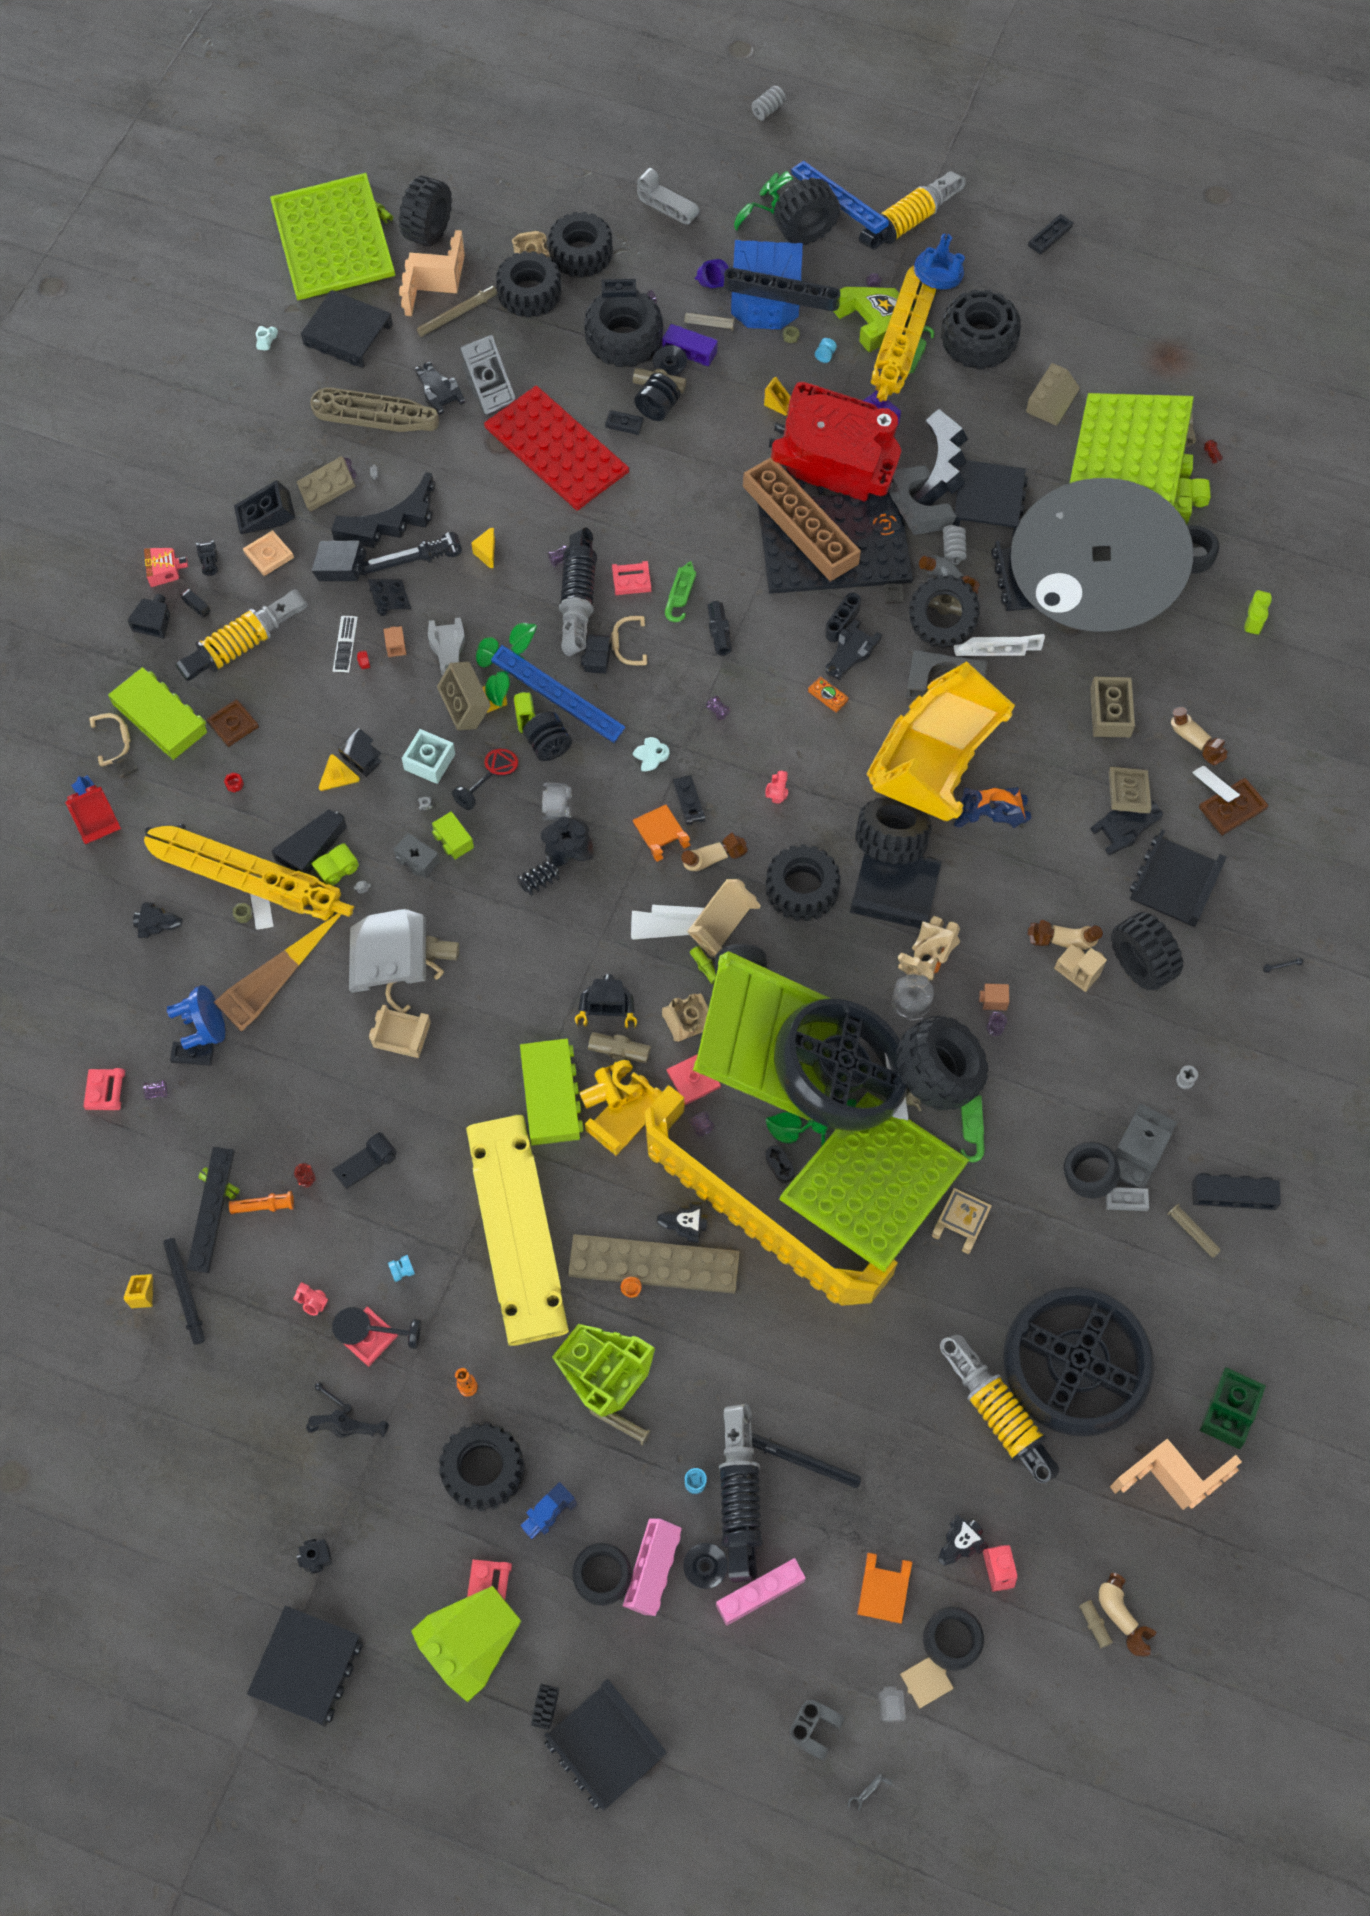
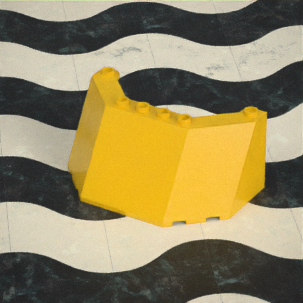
[866,661,1015,821]

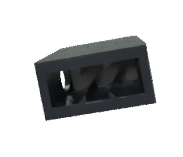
[127,594,170,639]

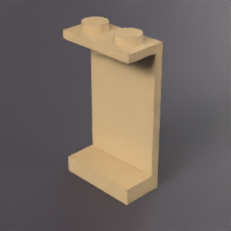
[687,879,761,958]

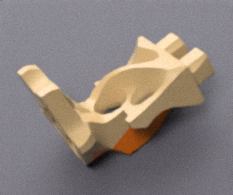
[898,916,960,983]

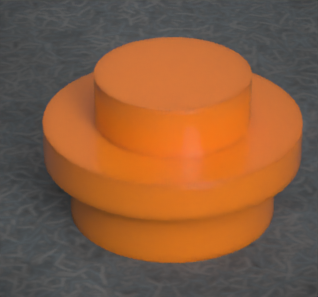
[620,1277,642,1298]

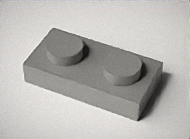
[1106,1187,1149,1211]

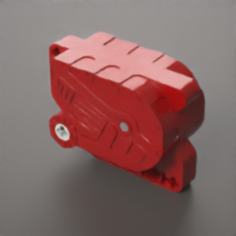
[771,382,901,501]

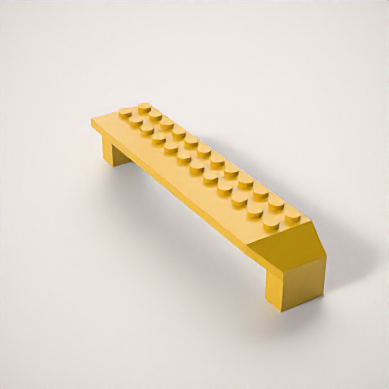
[645,1085,898,1306]

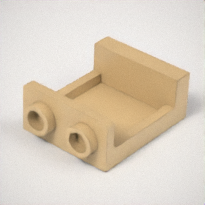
[369,1005,431,1058]

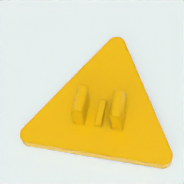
[319,754,360,791]

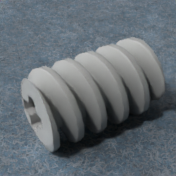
[752,86,786,121]
[943,525,967,565]

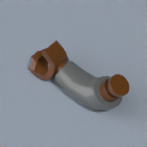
[919,555,980,594]

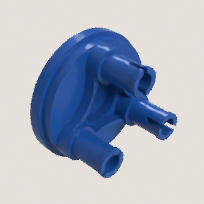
[914,234,965,289]
[167,985,225,1050]

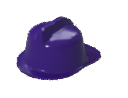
[694,259,729,288]

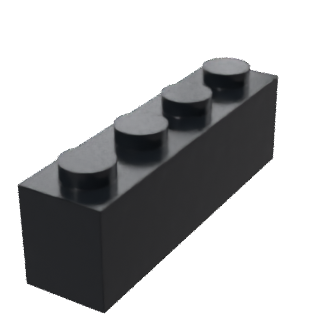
[1192,1173,1281,1210]

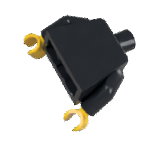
[575,974,637,1029]

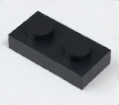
[601,279,636,298]
[605,410,644,435]
[170,1041,215,1066]

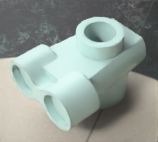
[256,326,278,350]

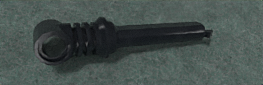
[360,532,462,576]

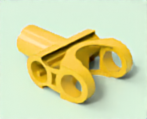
[579,1060,644,1110]

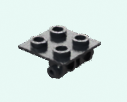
[368,579,411,616]

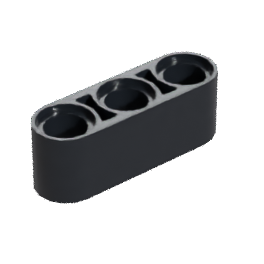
[825,592,861,642]

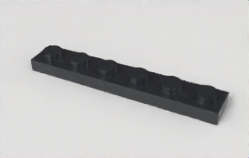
[186,1147,235,1274]

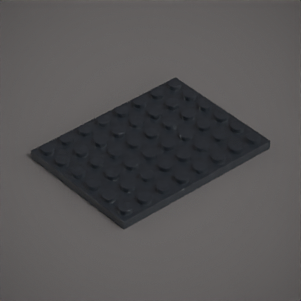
[758,492,913,594]

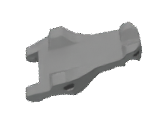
[428,617,465,675]

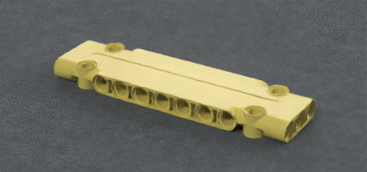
[466,1115,569,1346]

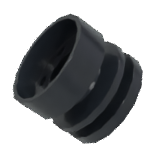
[634,373,680,422]
[523,711,572,761]

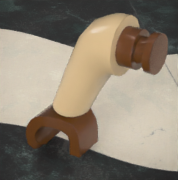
[1171,707,1228,765]
[681,832,748,872]
[1027,919,1103,950]
[1099,1573,1156,1657]

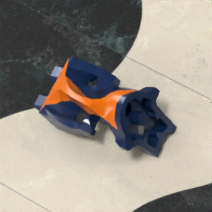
[954,787,1031,828]

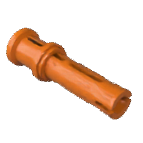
[229,1191,294,1214]
[455,1368,478,1397]

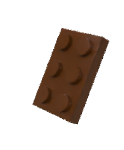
[1198,778,1269,836]

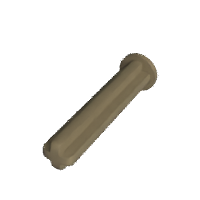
[684,313,736,331]
[1167,1203,1221,1258]
[589,1409,651,1446]

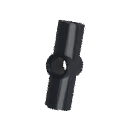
[707,601,732,656]

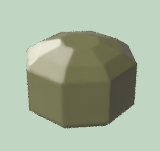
[783,326,800,343]
[233,903,252,923]

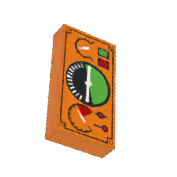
[808,677,848,713]

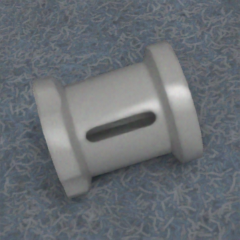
[1176,1065,1198,1090]

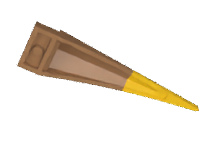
[213,913,341,1032]

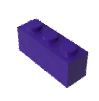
[662,324,718,367]

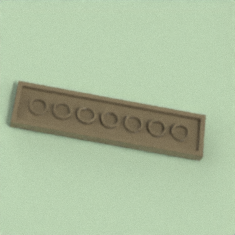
[568,1234,739,1294]

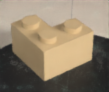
[1054,944,1107,992]

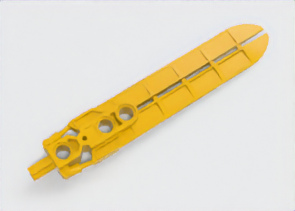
[871,266,936,402]
[144,826,354,921]

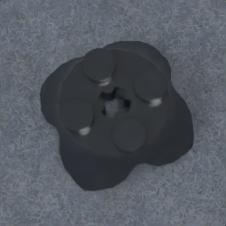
[541,817,593,867]

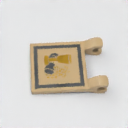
[932,1188,992,1254]

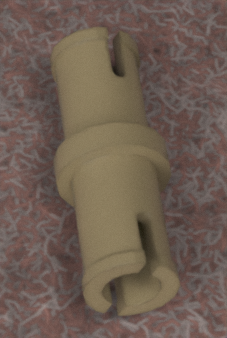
[1079,1600,1113,1649]

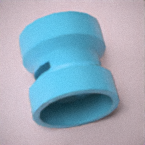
[815,338,837,363]
[388,1255,415,1282]
[685,1468,707,1494]

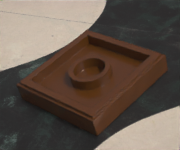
[206,699,259,747]

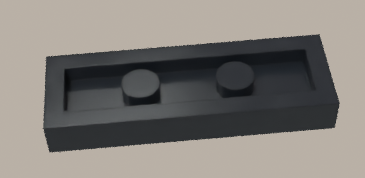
[1028,214,1074,255]

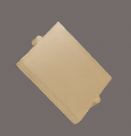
[900,1658,954,1709]

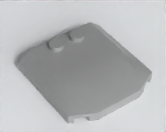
[349,909,426,993]

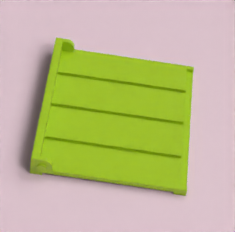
[693,951,838,1120]

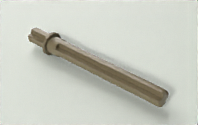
[417,286,498,337]

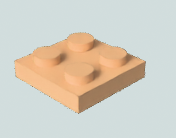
[243,530,294,576]

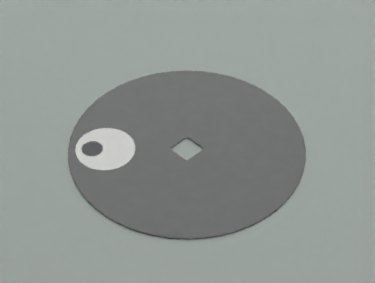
[1011,478,1193,632]

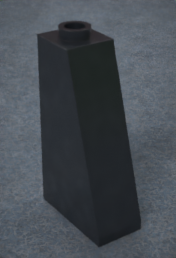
[271,809,347,874]

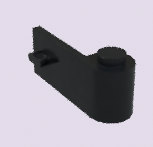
[332,1132,397,1189]

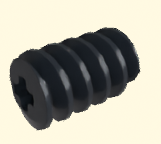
[517,858,560,896]

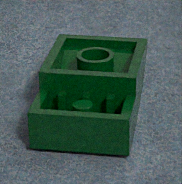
[1199,1367,1266,1450]

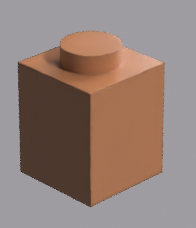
[384,626,407,657]
[979,984,1009,1011]

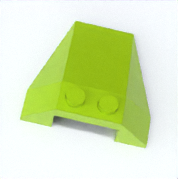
[552,1324,655,1417]
[411,1586,521,1702]

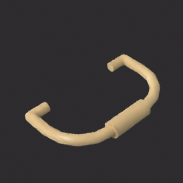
[611,616,647,665]
[89,713,131,767]
[385,959,444,1013]

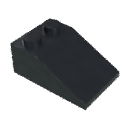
[234,480,295,534]

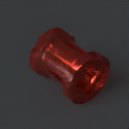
[294,1163,316,1187]

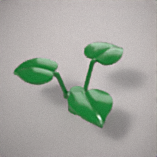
[734,171,793,231]
[476,623,538,707]
[766,1099,856,1147]

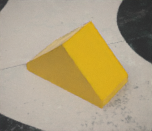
[764,377,791,416]
[471,528,495,568]
[124,1274,153,1308]

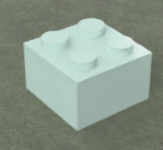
[402,729,455,784]

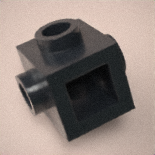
[296,1539,333,1574]

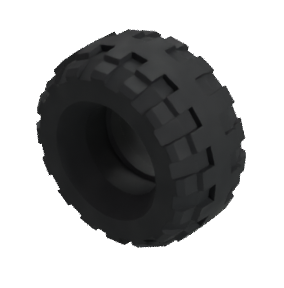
[584,289,663,367]
[941,289,1021,369]
[896,1016,989,1111]

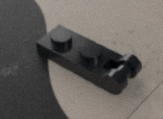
[673,775,705,826]

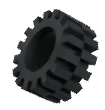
[531,1683,559,1730]

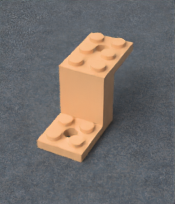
[399,230,465,316]
[1110,1438,1242,1510]

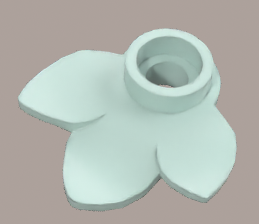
[633,737,670,771]

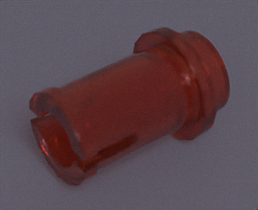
[1204,440,1223,464]

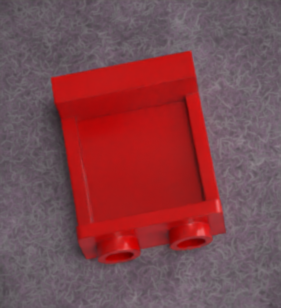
[65,785,121,844]

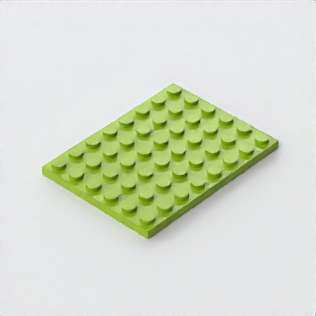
[270,173,396,301]
[1070,393,1194,507]
[779,1092,969,1272]

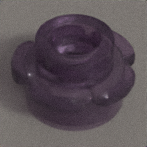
[866,273,882,288]

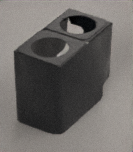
[338,728,381,777]

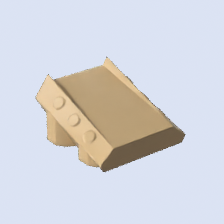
[512,231,550,257]
[662,993,709,1042]

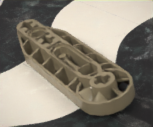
[310,388,439,432]

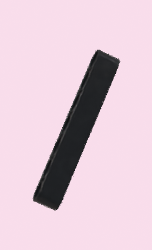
[724,268,841,311]

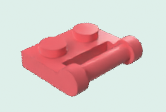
[612,561,651,595]
[84,1068,125,1110]
[467,1559,512,1600]

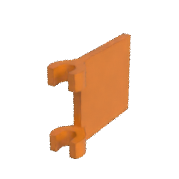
[632,805,691,862]
[857,1553,912,1624]

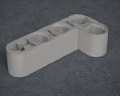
[637,168,700,225]

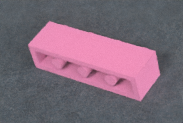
[623,1519,682,1616]
[716,1558,806,1626]

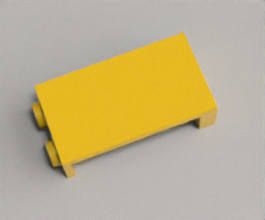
[585,1072,662,1156]

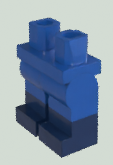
[521,1482,577,1539]

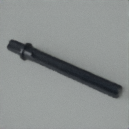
[163,1238,205,1345]
[751,1433,861,1488]

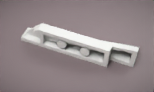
[953,634,1045,656]
[631,905,704,940]

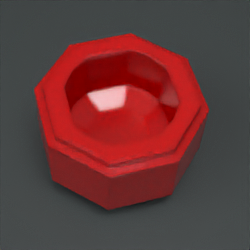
[357,650,370,670]
[224,772,244,793]

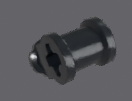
[196,540,218,576]

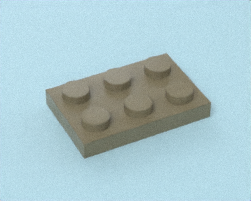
[297,456,356,512]
[1109,767,1151,813]

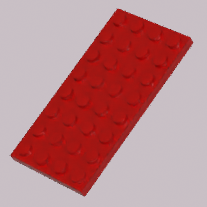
[484,385,629,511]

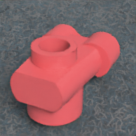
[765,771,788,803]
[293,1282,329,1316]

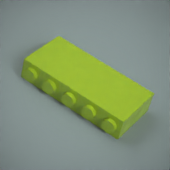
[108,667,207,760]
[520,1039,583,1146]

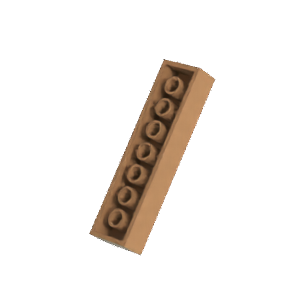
[743,457,861,581]

